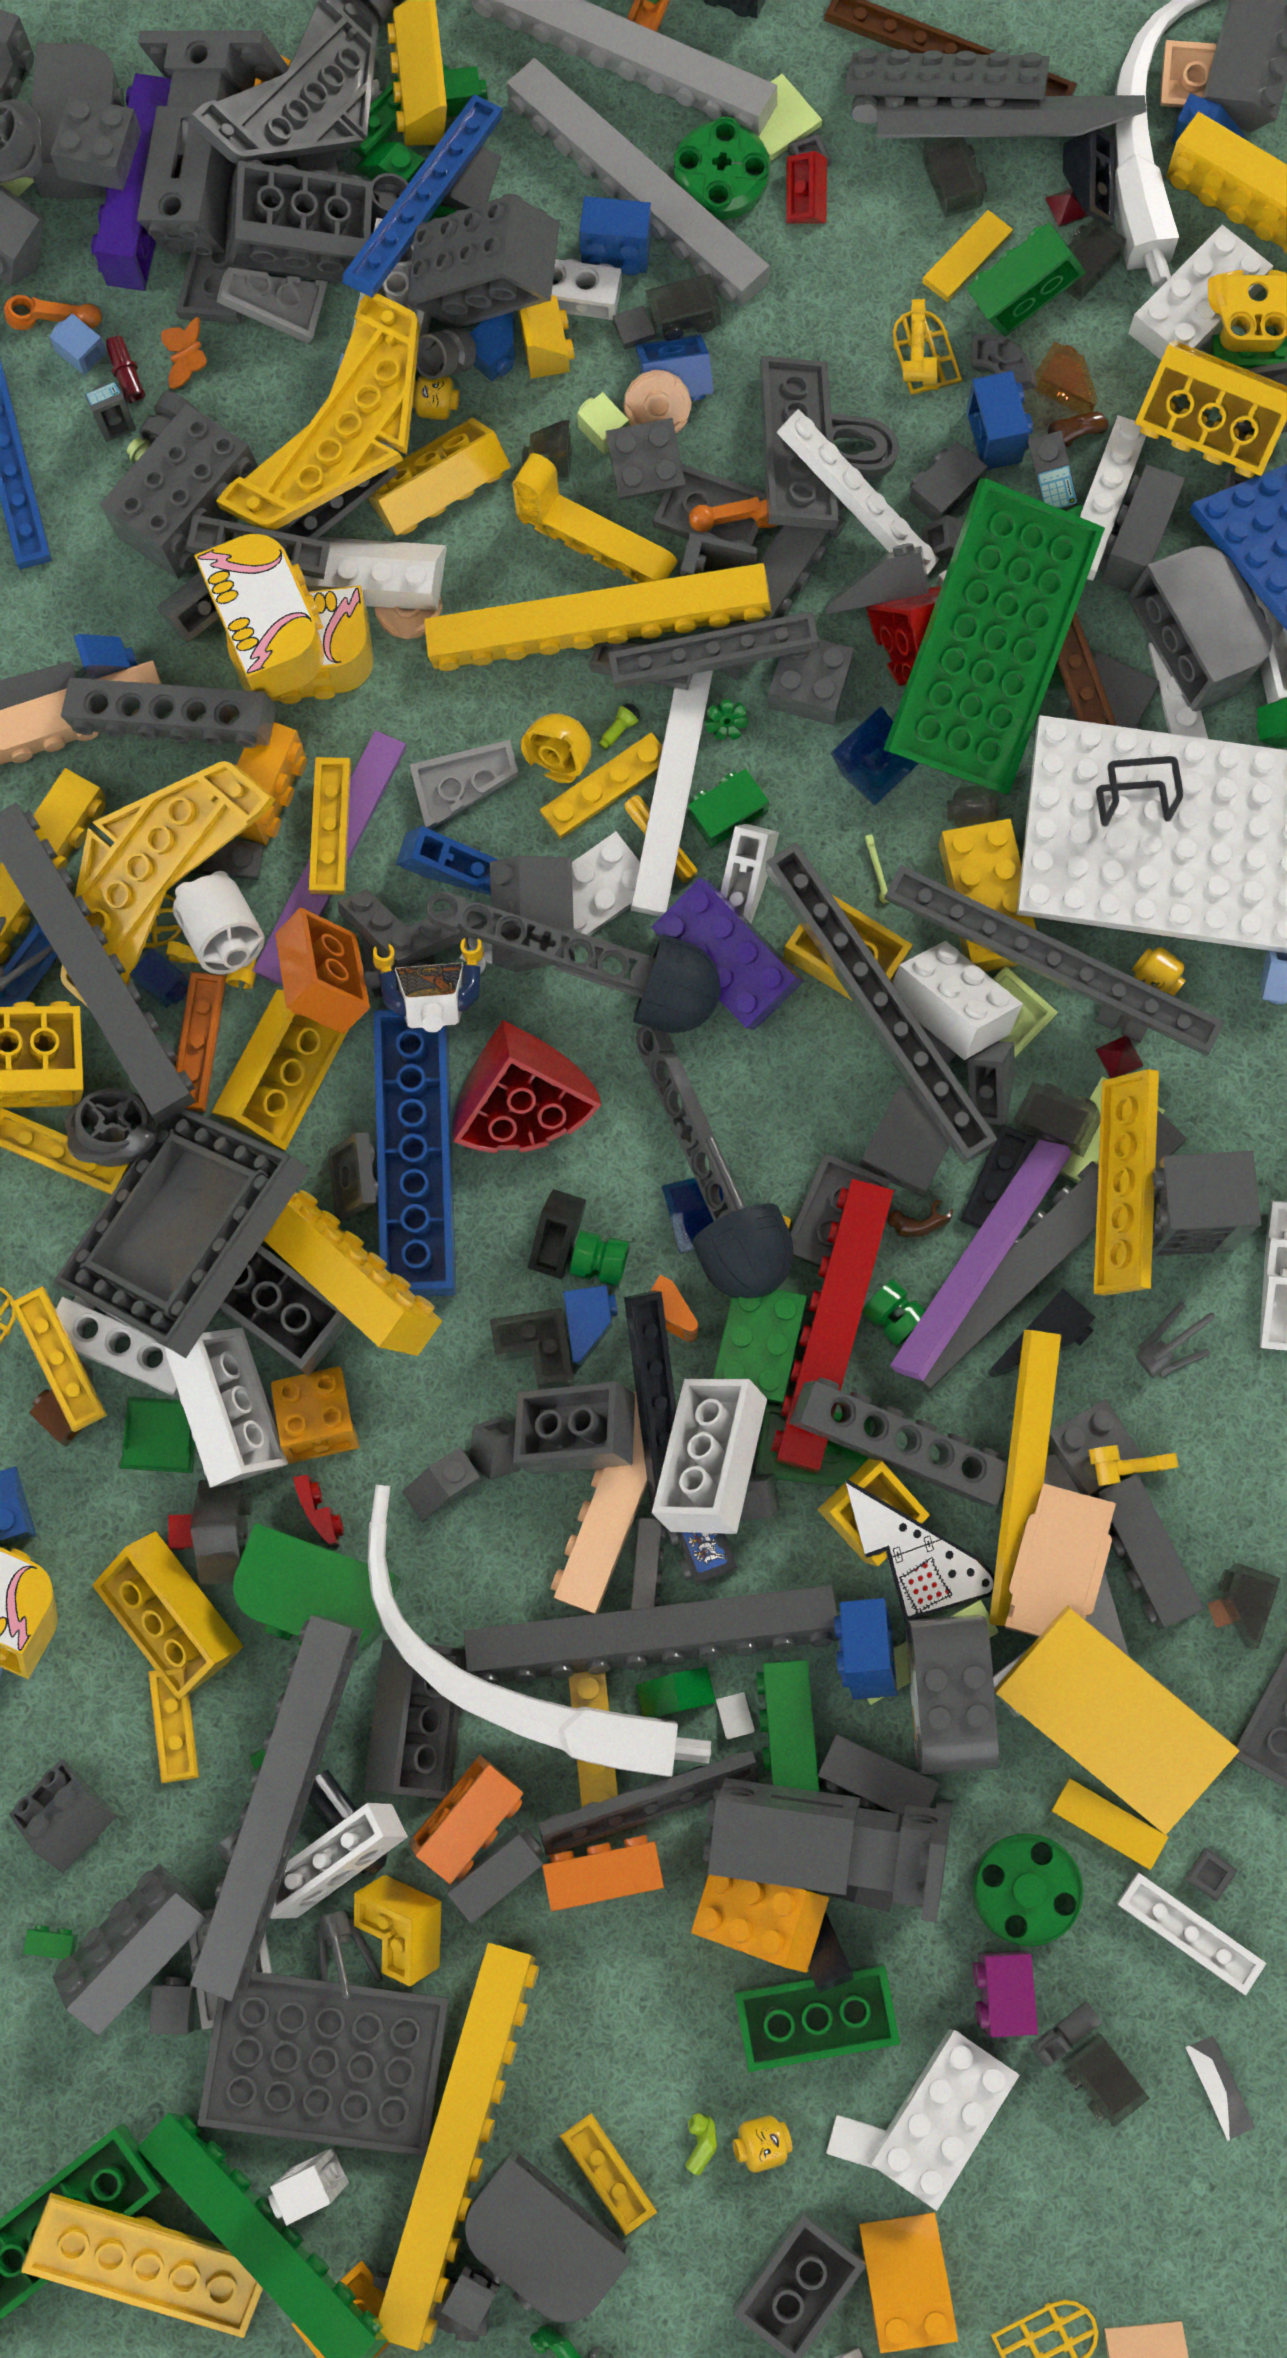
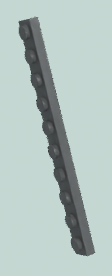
[884,865,1225,1056]

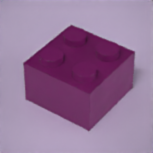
[972,1950,1038,2037]

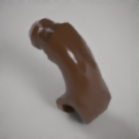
[1048,411,1109,447]
[887,1200,953,1237]

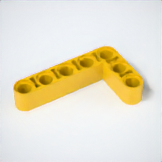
[512,453,678,583]

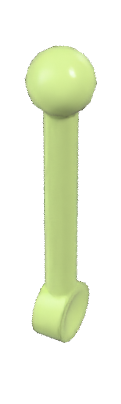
[865,834,889,903]

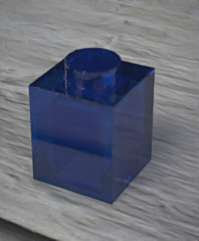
[129,948,189,1009]

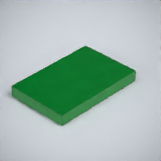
[756,1404,872,1487]

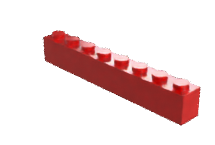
[771,1179,894,1473]

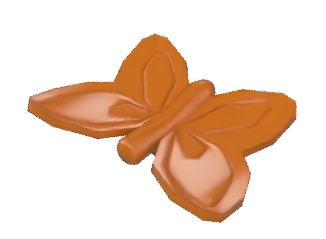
[161,317,207,390]

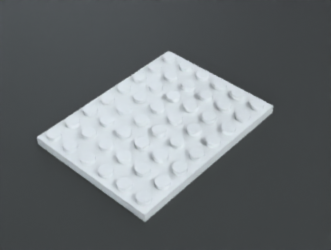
[1017,715,1287,953]

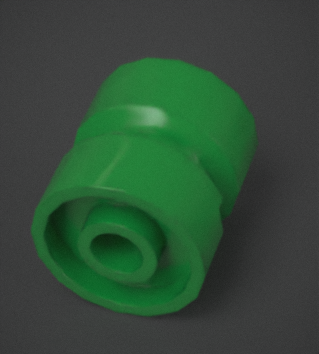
[570,1230,630,1287]
[862,1278,926,1347]

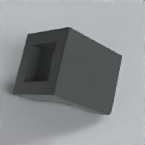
[469,1417,520,1480]

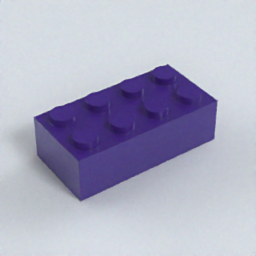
[651,877,805,1030]

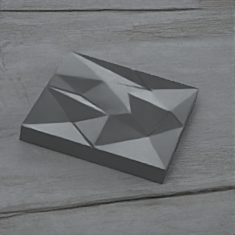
[54,1108,309,1358]

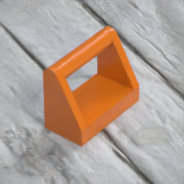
[651,1275,698,1343]

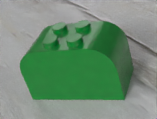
[233,1523,401,1652]

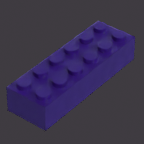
[91,73,172,291]

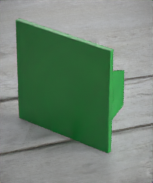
[120,1397,195,1473]

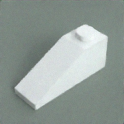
[721,824,779,923]

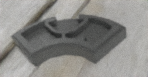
[972,334,1037,391]

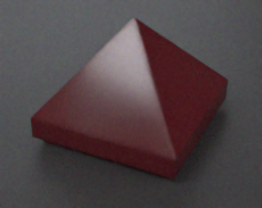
[1046,188,1089,227]
[1095,1036,1143,1078]

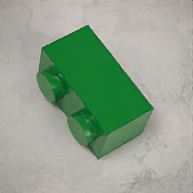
[23,1925,78,1959]

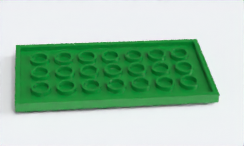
[884,478,1105,795]

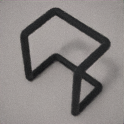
[1096,756,1183,827]

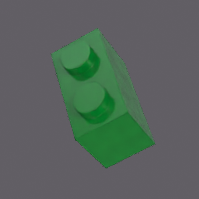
[688,768,769,848]

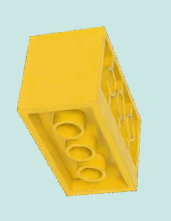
[1134,340,1287,478]
[0,1001,84,1108]

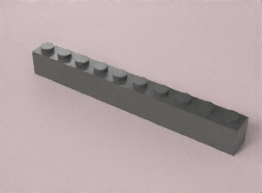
[0,802,196,1124]
[766,842,997,1165]
[898,1110,1187,1392]
[464,1585,838,1685]
[190,1615,364,2002]

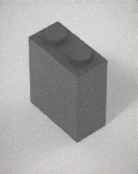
[860,1085,950,1198]
[446,1825,543,1924]

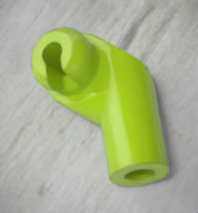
[685,2113,717,2175]

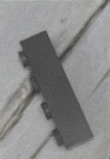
[631,1518,666,1610]

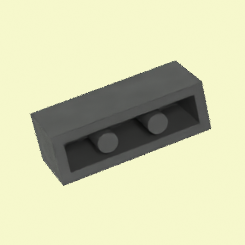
[818,1734,939,1814]

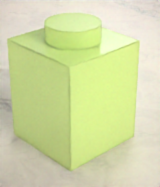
[577,392,629,455]

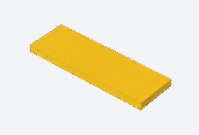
[1094,1069,1159,1296]
[21,2193,263,2338]

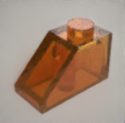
[1033,341,1098,414]

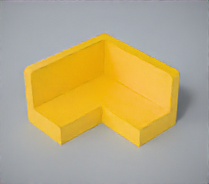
[354,1875,441,1987]

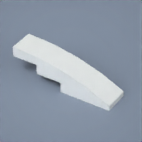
[1260,1200,1287,1351]

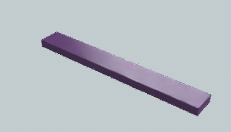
[253,730,407,987]
[890,1139,1072,1381]

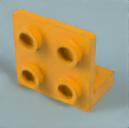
[271,1366,360,1464]

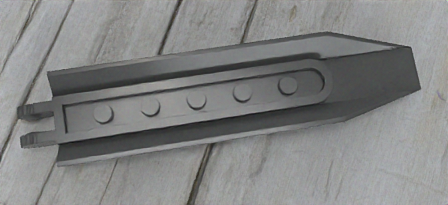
[851,95,1146,138]

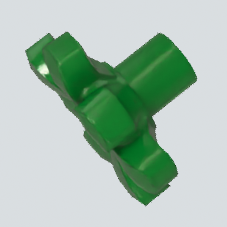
[705,699,749,740]

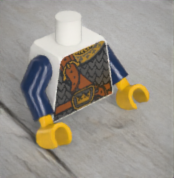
[373,938,484,1032]

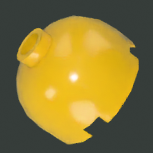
[521,713,591,783]

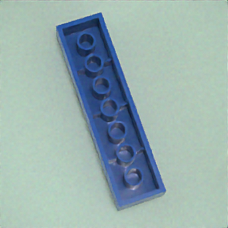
[374,1010,457,1297]

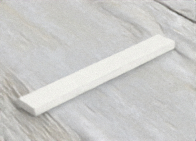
[630,670,713,917]

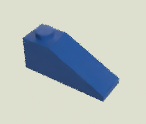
[395,826,498,896]

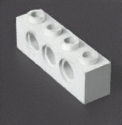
[551,259,622,320]
[56,1296,180,1398]
[270,1803,408,1919]
[268,2147,349,2226]

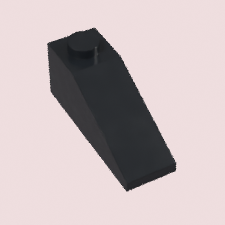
[1063,129,1115,227]
[988,1288,1096,1378]

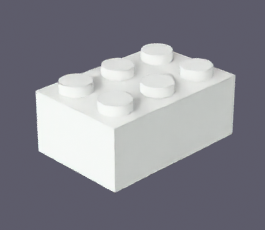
[892,941,1023,1060]

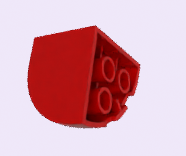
[866,586,941,687]
[452,1020,602,1153]

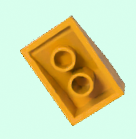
[859,2212,958,2354]

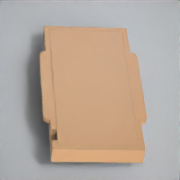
[1005,1484,1116,1638]

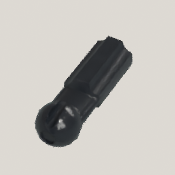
[308,1769,388,1875]

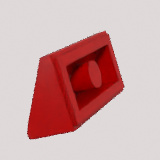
[786,151,827,224]

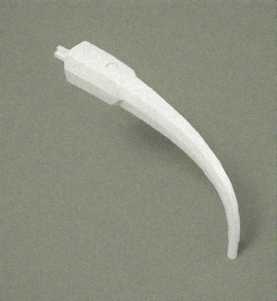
[1112,0,1211,288]
[367,1485,711,1777]

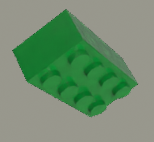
[734,1963,900,2073]

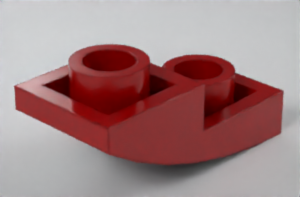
[293,1474,344,1547]

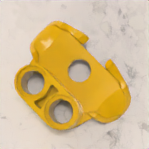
[1208,270,1287,352]

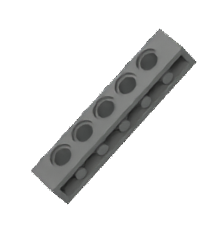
[61,677,277,748]
[789,1377,1008,1506]

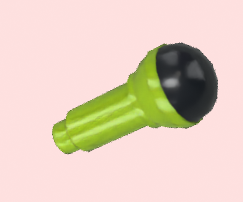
[598,703,640,750]

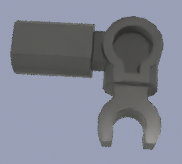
[1030,2001,1102,2066]

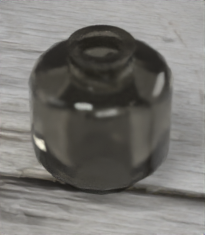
[946,785,999,828]

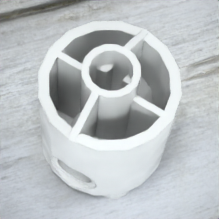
[173,871,265,974]

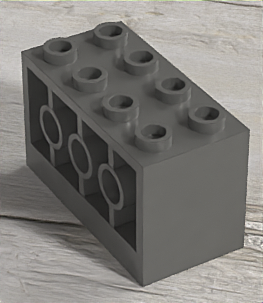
[225,159,373,284]
[1152,1151,1261,1257]

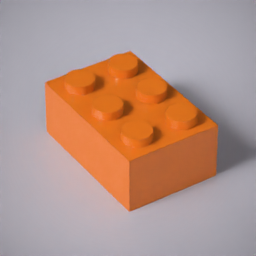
[275,907,370,1034]
[408,1754,524,1885]
[542,1835,665,1912]

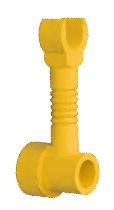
[903,299,938,385]
[166,941,257,989]
[1088,1445,1179,1486]

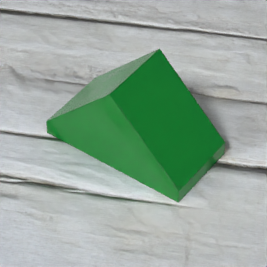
[636,1666,716,1718]

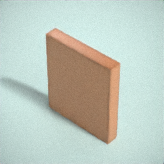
[1207,1598,1237,1628]

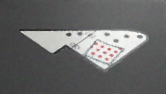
[845,1479,995,1621]

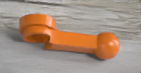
[4,295,102,330]
[689,496,778,532]

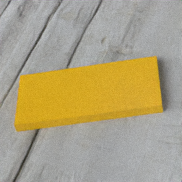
[994,1605,1240,1835]

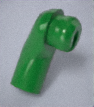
[530,2325,582,2358]

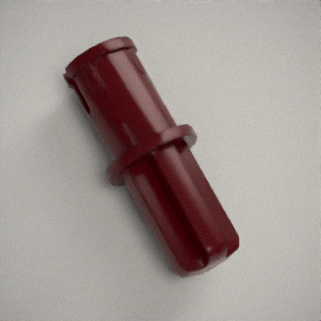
[106,335,146,403]

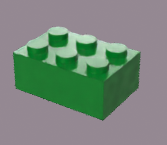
[966,222,1087,337]
[713,1289,807,1406]

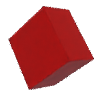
[168,1514,205,1550]

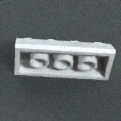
[303,537,447,611]
[164,1327,288,1488]

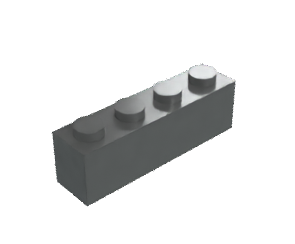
[1093,1474,1204,1630]

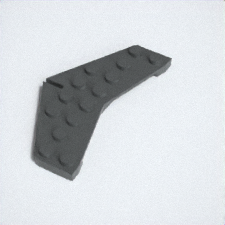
[187,0,379,164]

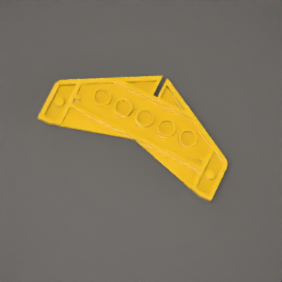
[216,293,420,531]
[60,761,276,1008]

